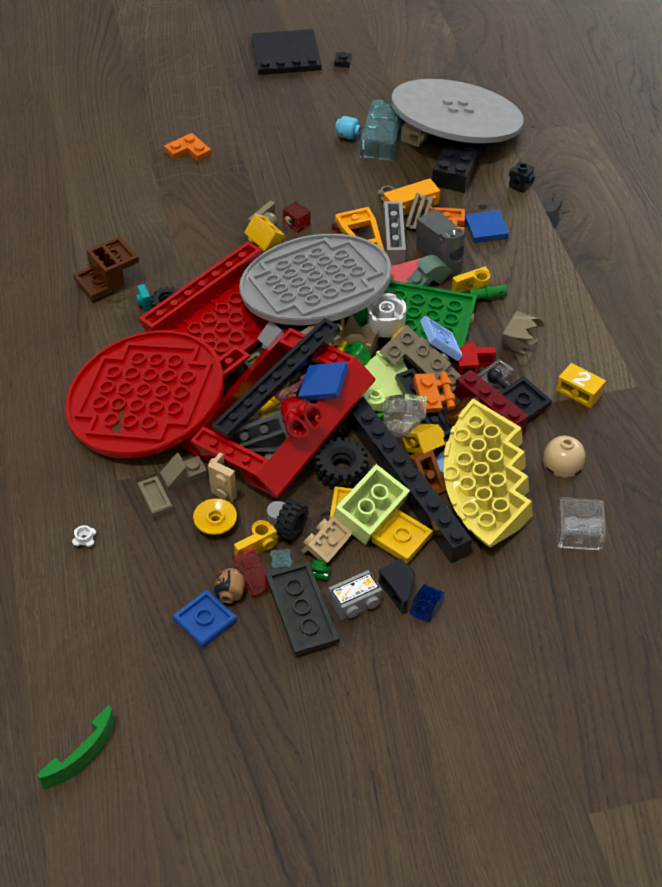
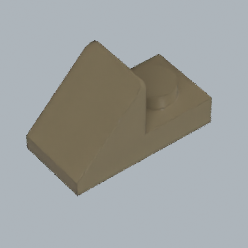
[160,453,207,490]

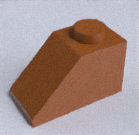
[409,451,446,494]

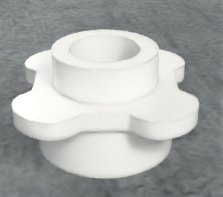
[72,525,96,547]

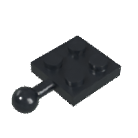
[487,368,552,421]

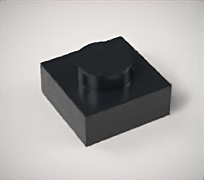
[334,52,352,68]

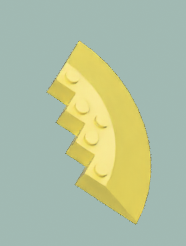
[443,399,533,547]

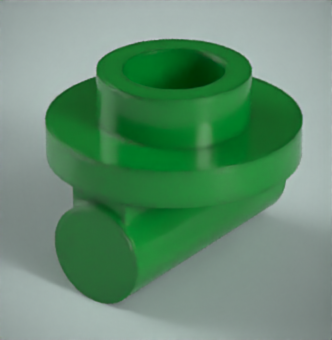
[309,560,330,581]

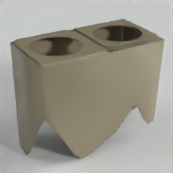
[501,311,544,355]

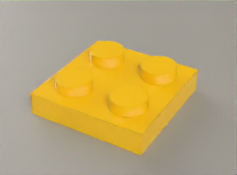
[371,509,433,564]

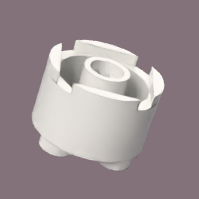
[367,293,406,338]

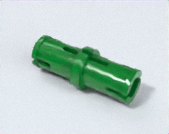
[468,284,507,300]

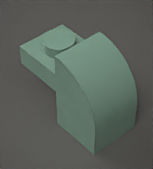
[407,255,453,286]

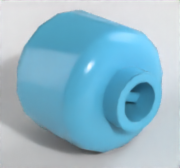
[335,116,361,140]

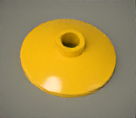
[193,499,237,535]

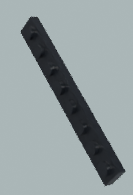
[211,318,341,440]

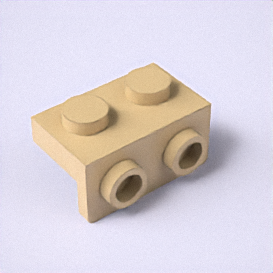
[208,453,237,503]

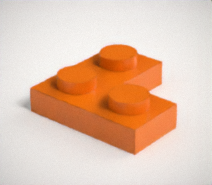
[164,133,212,161]

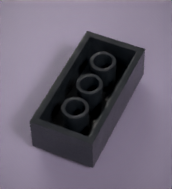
[432,139,484,193]

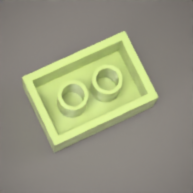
[333,464,410,545]

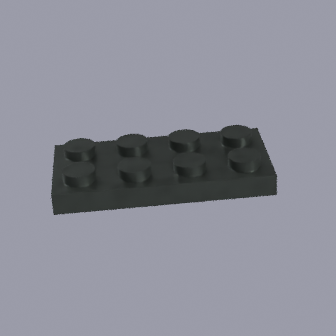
[265,561,339,656]

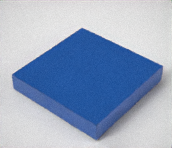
[465,210,509,243]
[298,362,349,401]
[172,590,237,649]

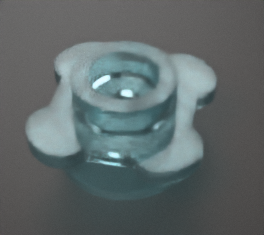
[270,548,293,570]

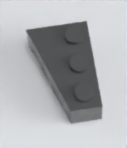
[229,410,290,452]

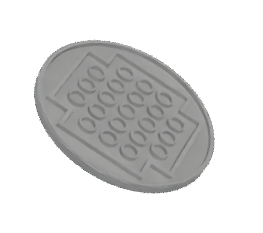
[391,79,524,143]
[239,234,392,325]

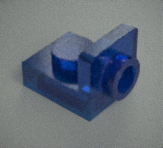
[410,584,445,622]

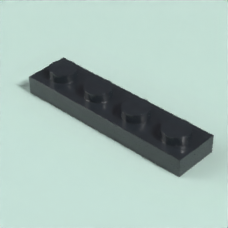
[395,368,451,439]

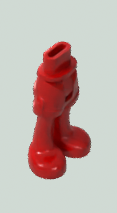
[280,396,323,438]

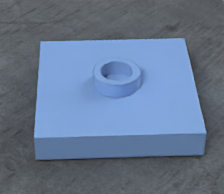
[420,316,462,361]

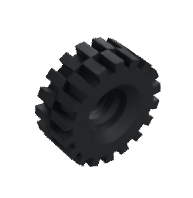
[315,437,368,490]

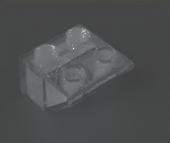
[383,394,427,437]
[557,497,606,550]

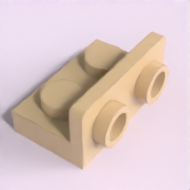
[301,515,353,564]

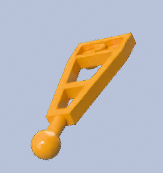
[335,207,394,280]

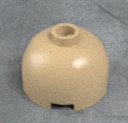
[543,435,586,478]

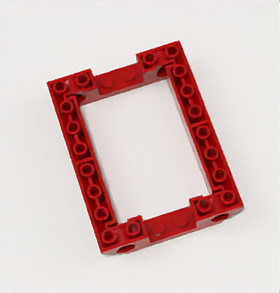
[180,328,376,499]

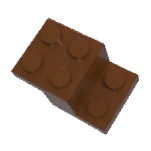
[73,236,139,301]

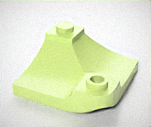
[363,351,410,412]

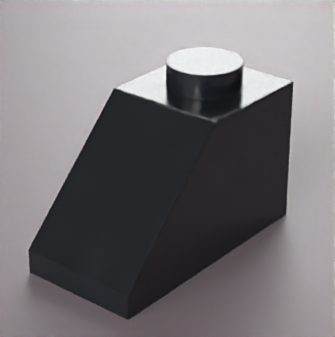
[378,558,415,615]

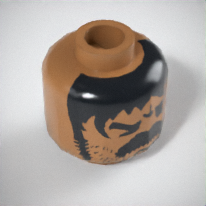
[214,568,246,603]

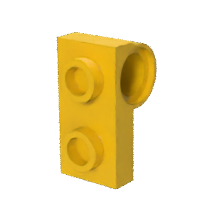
[451,266,490,293]
[234,520,277,563]

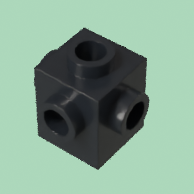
[509,161,535,193]

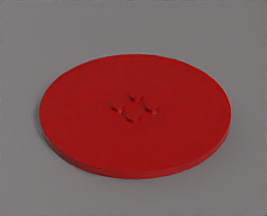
[65,330,224,458]

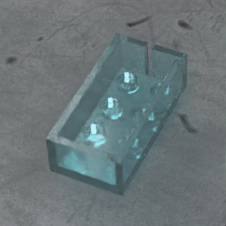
[360,100,404,161]

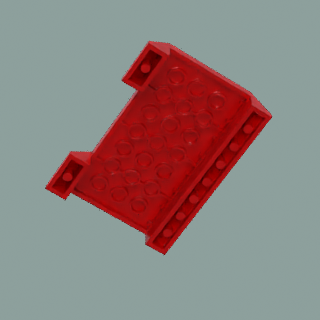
[139,241,286,377]

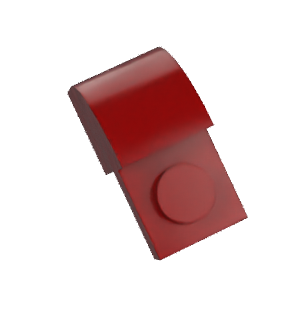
[456,342,496,375]

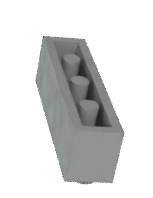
[383,201,406,265]

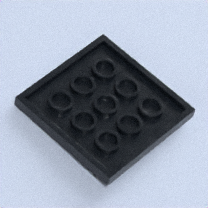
[252,29,322,75]

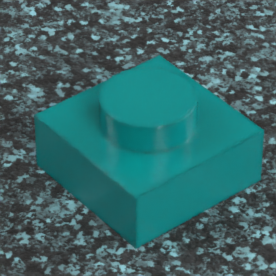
[135,284,151,312]

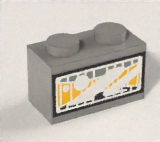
[328,570,382,621]

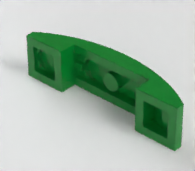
[36,705,115,789]

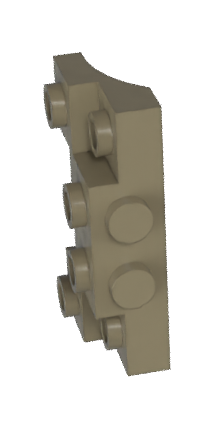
[379,325,461,396]

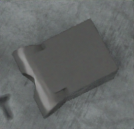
[416,210,465,274]

